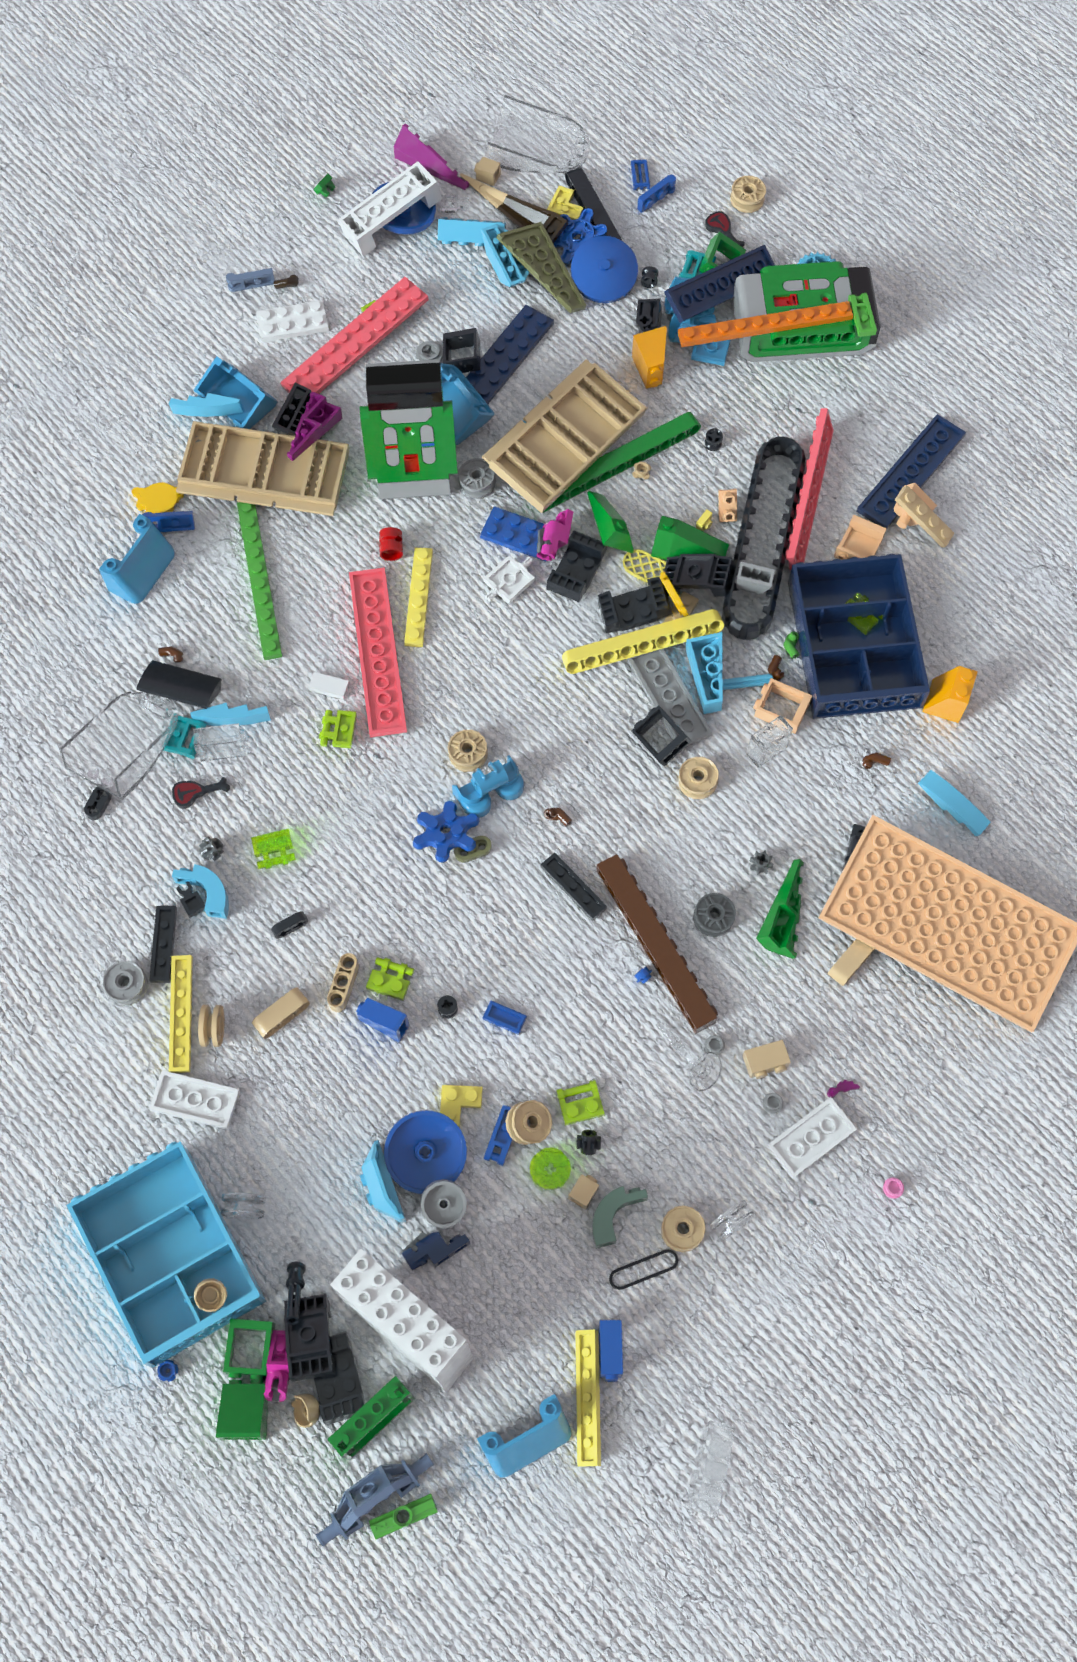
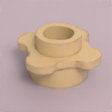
[632,462,651,480]

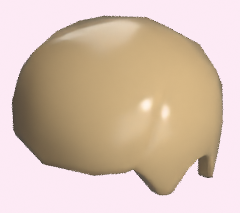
[194,1278,227,1312]
[291,1394,320,1428]

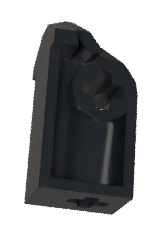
[636,298,662,333]

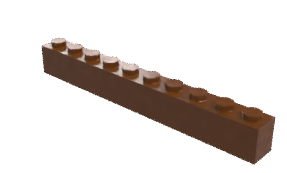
[596,854,718,1034]

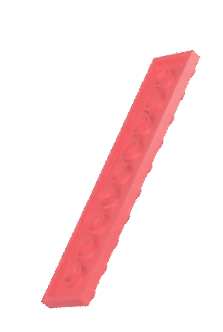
[280,277,429,394]
[786,408,834,570]
[349,567,407,738]

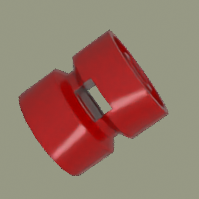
[379,527,403,561]

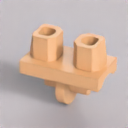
[718,488,737,522]

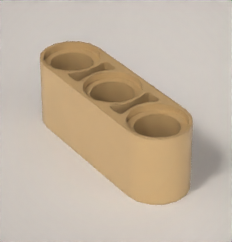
[827,939,875,986]
[327,953,359,1013]
[252,987,310,1039]

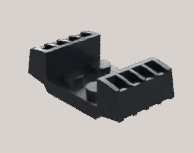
[546,530,607,603]
[664,554,733,597]
[598,577,673,633]
[284,1293,335,1382]
[314,1331,365,1426]

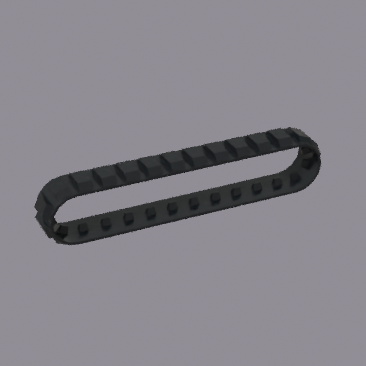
[722,436,806,640]

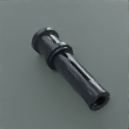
[286,1261,306,1325]

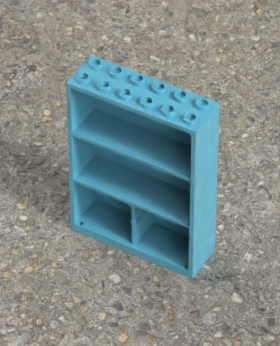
[66,1141,267,1368]

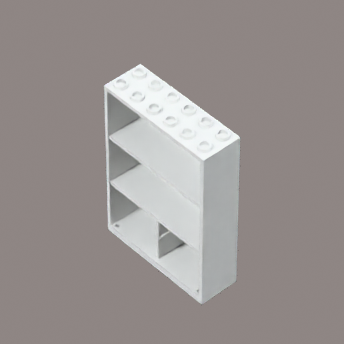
[330,1249,474,1393]

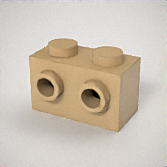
[742,1040,791,1079]

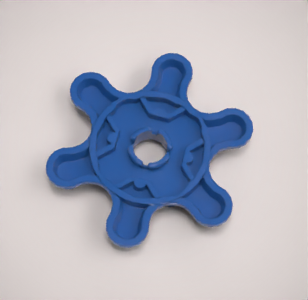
[553,208,607,264]
[413,801,480,863]

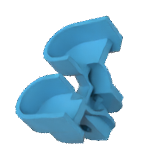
[664,277,716,343]
[452,755,524,818]

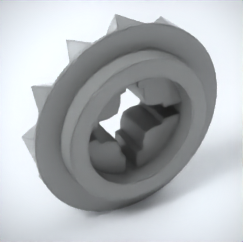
[416,341,443,361]

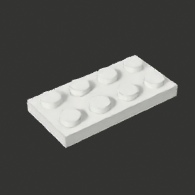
[256,300,329,343]
[149,1070,240,1130]
[767,1097,857,1179]

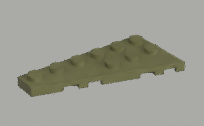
[496,222,587,314]

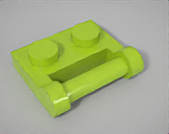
[556,1080,605,1126]

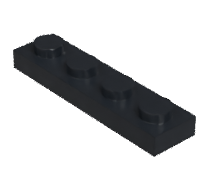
[541,853,607,921]
[149,906,177,983]

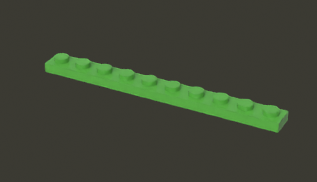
[237,502,282,661]

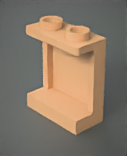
[834,515,887,560]

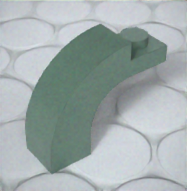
[592,1186,648,1249]

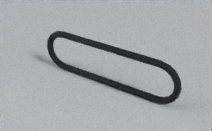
[609,1249,679,1290]

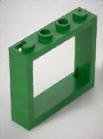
[327,1376,415,1460]

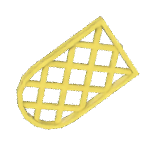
[623,549,666,583]

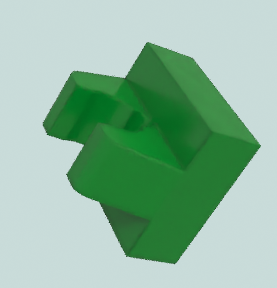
[313,173,336,197]

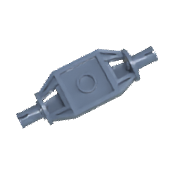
[315,1453,434,1547]

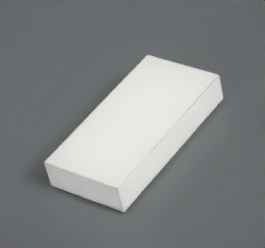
[308,672,350,699]

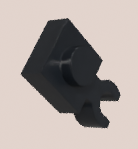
[177,881,205,918]

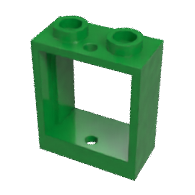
[699,232,746,273]
[223,1319,276,1380]

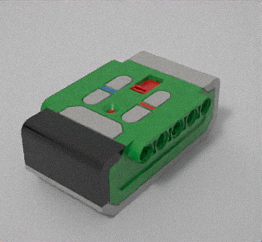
[733,261,881,362]
[360,359,458,499]

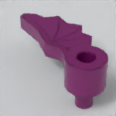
[827,1080,860,1098]

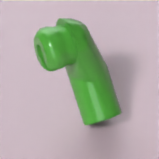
[784,631,800,659]

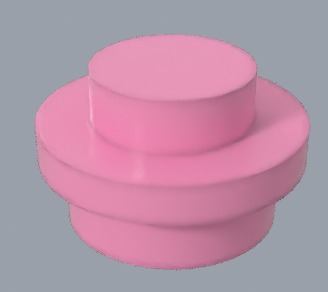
[883,1177,904,1199]

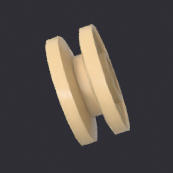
[730,176,766,213]
[448,730,488,772]
[678,757,719,799]
[198,1004,225,1047]
[506,1100,552,1145]
[661,1206,706,1253]

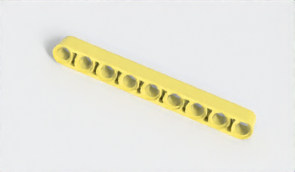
[562,609,724,674]

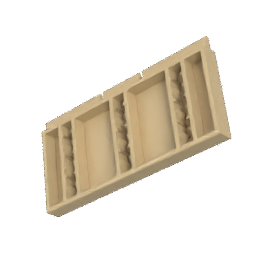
[482,359,646,513]
[176,421,349,516]

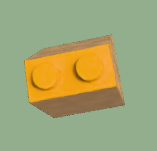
[632,326,667,389]
[922,666,978,723]

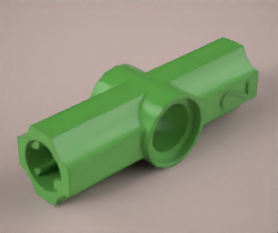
[369,1494,438,1540]

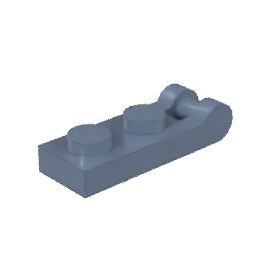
[226,268,275,292]

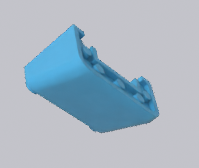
[193,356,278,429]
[441,363,494,445]
[99,514,175,604]
[477,1394,572,1478]

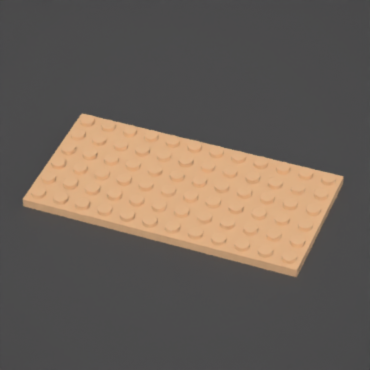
[818,815,1077,1033]

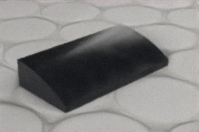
[136,660,222,709]

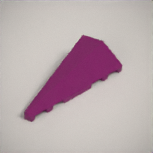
[394,123,469,190]
[287,392,343,461]

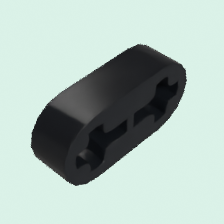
[84,785,112,820]
[271,911,308,939]

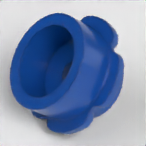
[634,966,652,984]
[157,1360,179,1382]

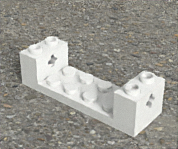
[338,161,442,257]

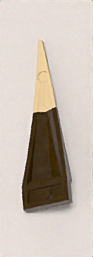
[460,173,568,243]

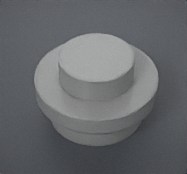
[705,1035,725,1056]
[763,1093,783,1113]

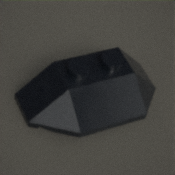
[272,382,311,436]

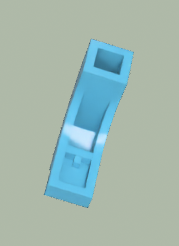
[172,864,229,919]

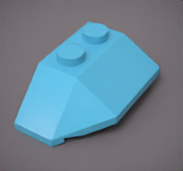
[481,224,529,287]
[360,1140,406,1223]

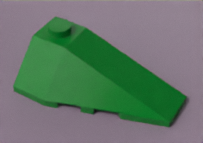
[587,491,634,553]
[651,516,729,560]

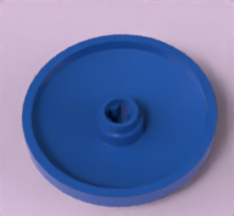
[372,182,436,234]
[571,236,638,303]
[384,1110,467,1194]

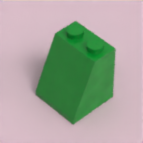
[216,1380,268,1440]

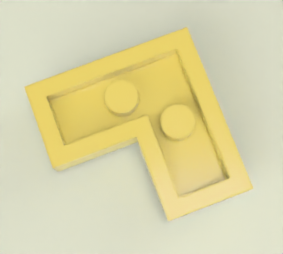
[547,186,583,220]
[440,1085,483,1128]

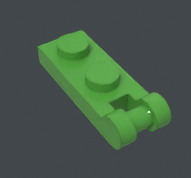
[848,293,877,337]

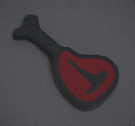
[705,211,745,247]
[172,777,230,809]

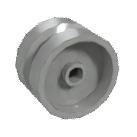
[420,1179,467,1228]

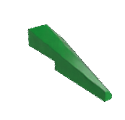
[756,859,804,959]

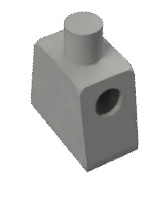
[737,562,775,594]

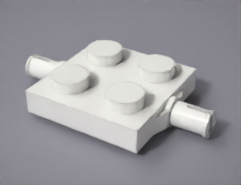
[484,556,535,604]

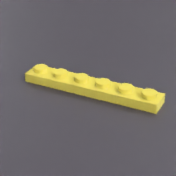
[404,547,433,647]
[169,955,193,1073]
[575,1329,601,1467]

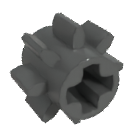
[199,836,224,861]
[749,850,774,875]

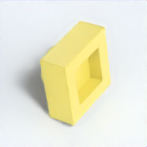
[696,509,713,532]

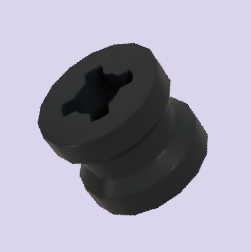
[641,266,659,288]
[705,428,723,451]
[437,995,458,1019]

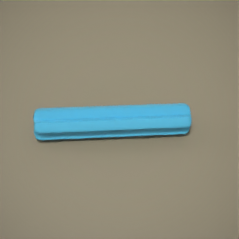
[723,674,773,690]

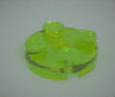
[530,1148,571,1190]

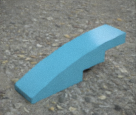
[169,393,244,417]
[190,703,271,726]
[918,770,991,836]

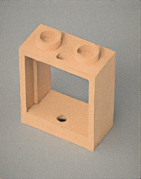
[753,678,812,734]

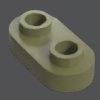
[454,836,492,863]

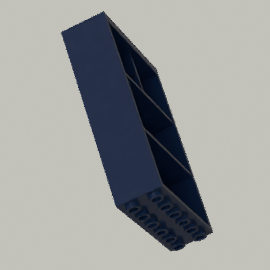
[788,554,930,719]

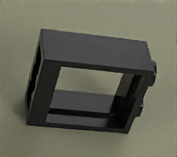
[443,328,481,373]
[631,705,692,766]

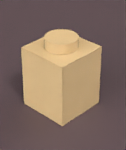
[474,157,501,186]
[568,1174,599,1210]

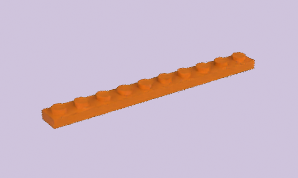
[678,301,853,347]

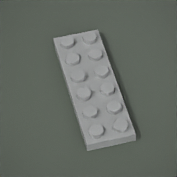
[627,649,712,748]

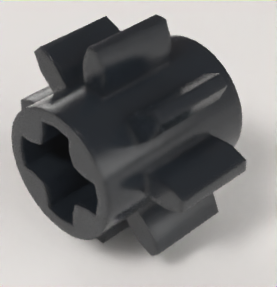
[576,1130,601,1155]

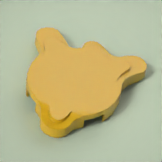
[131,482,184,513]
[659,571,689,617]

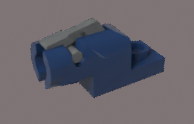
[401,1232,470,1271]

